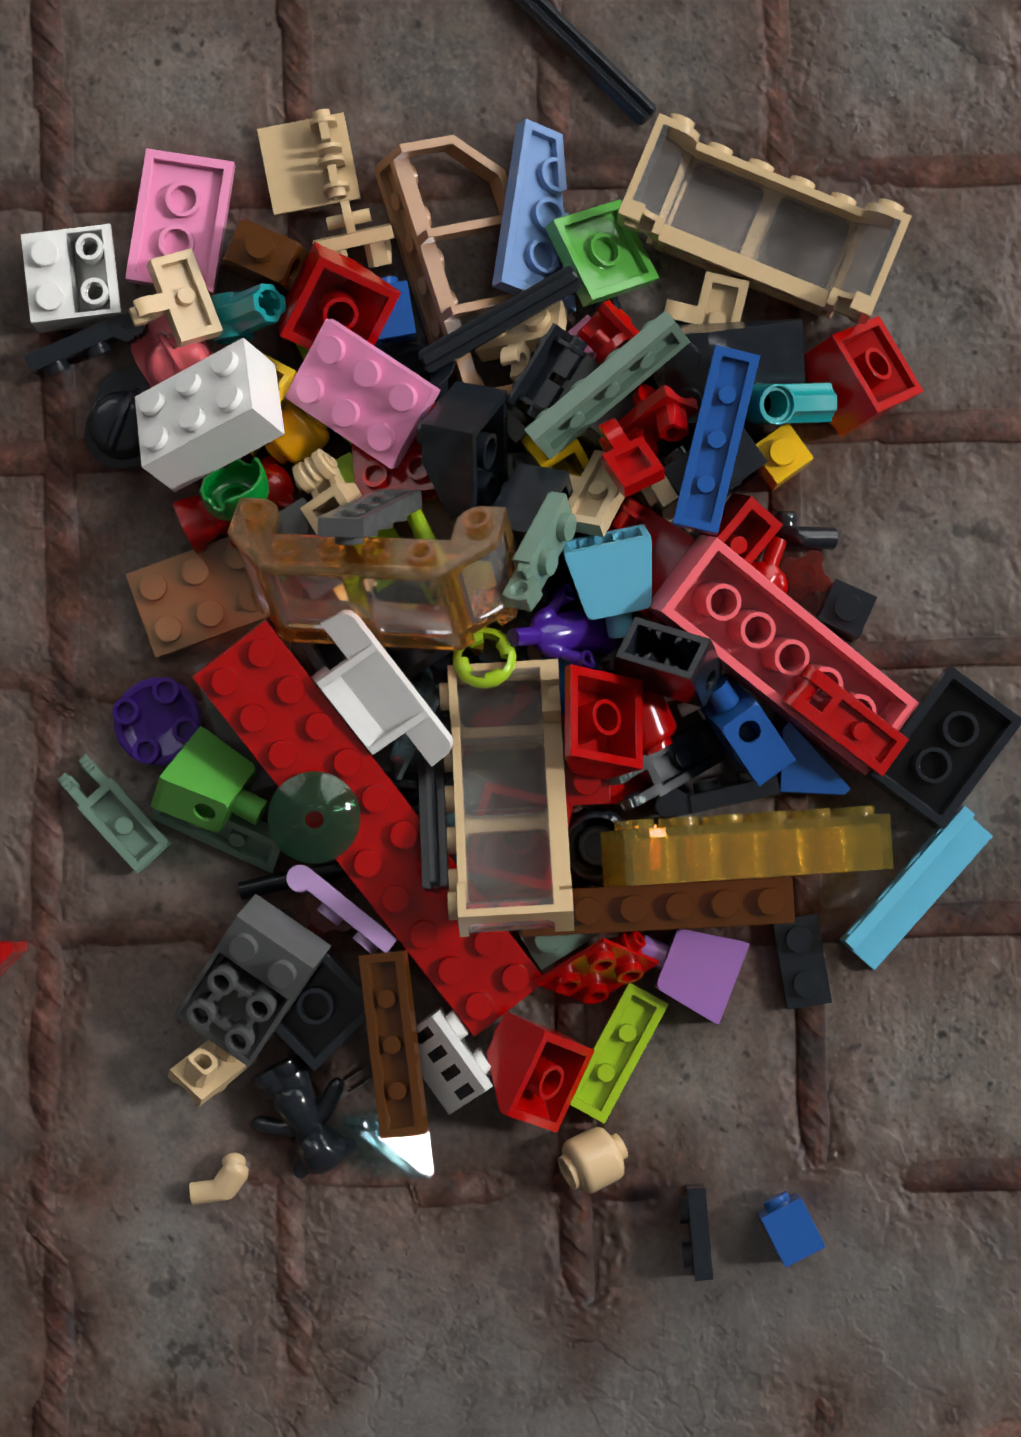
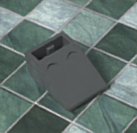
[174,894,331,1067]

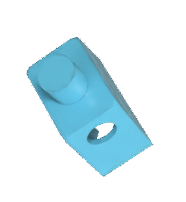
[562,524,652,638]

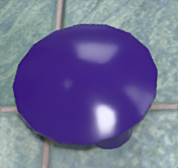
[112,677,202,766]

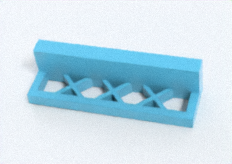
[839,806,993,970]

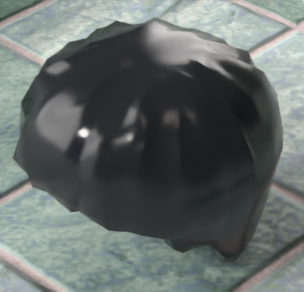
[568,807,634,885]

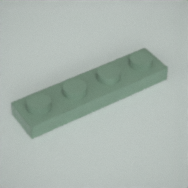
[524,310,690,460]

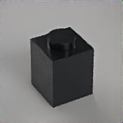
[815,579,877,642]

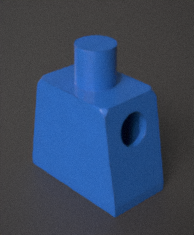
[700,675,796,786]

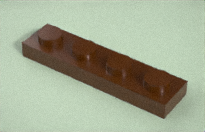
[358,950,429,1139]

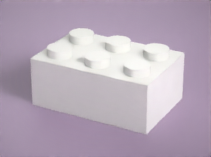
[135,338,285,492]

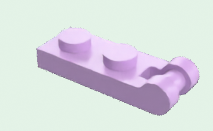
[286,865,398,954]

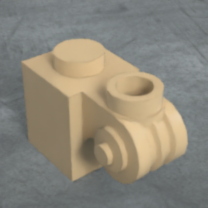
[292,449,363,547]

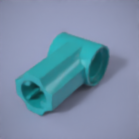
[211,284,286,345]
[745,383,837,425]

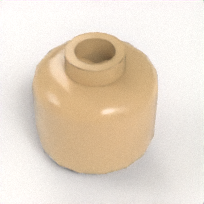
[558,1126,628,1194]

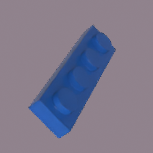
[672,345,761,536]

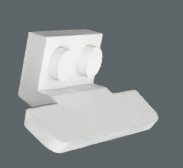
[311,609,453,767]

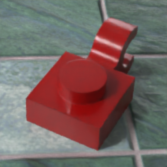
[598,418,665,498]

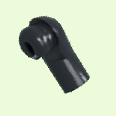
[774,511,838,550]

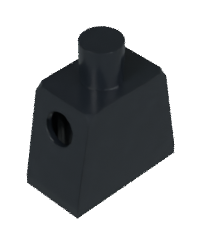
[615,617,723,707]

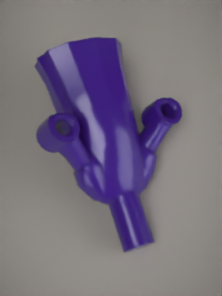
[507,583,618,668]

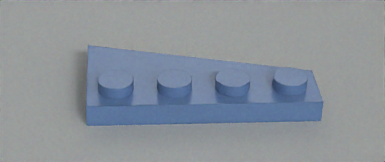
[492,119,576,315]

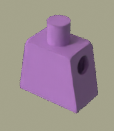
[642,929,750,1024]

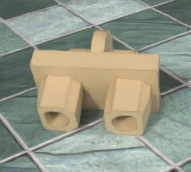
[313,199,394,268]
[167,1040,258,1107]

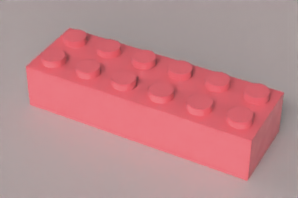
[648,535,919,776]

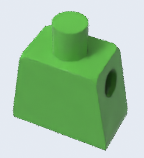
[150,726,269,833]

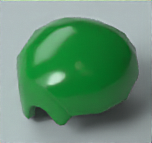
[199,457,269,522]

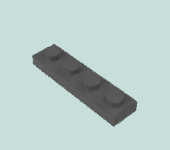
[318,488,422,545]

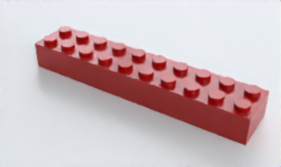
[193,618,543,1037]

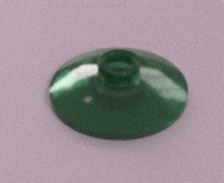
[268,771,361,863]

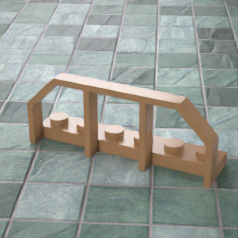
[373,135,515,397]

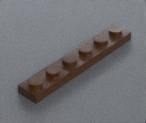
[520,876,795,937]

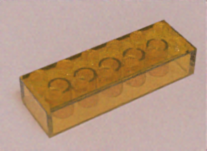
[600,806,894,887]

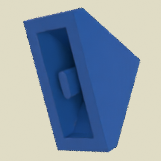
[777,722,851,796]

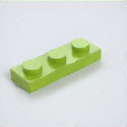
[570,983,669,1124]

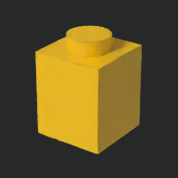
[756,423,814,491]

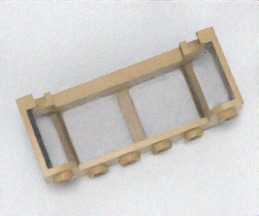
[616,113,912,324]
[439,659,574,937]

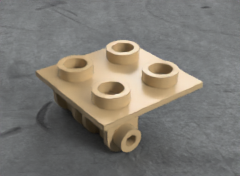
[257,109,361,216]

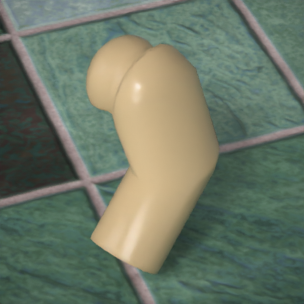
[189,1152,249,1205]

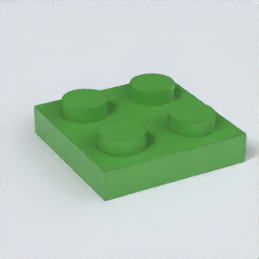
[545,199,659,307]

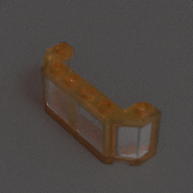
[228,498,518,650]

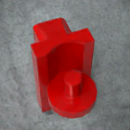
[577,300,643,390]
[618,384,699,457]

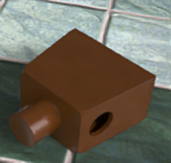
[220,218,308,297]

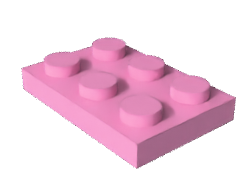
[125,148,236,295]
[285,319,441,469]

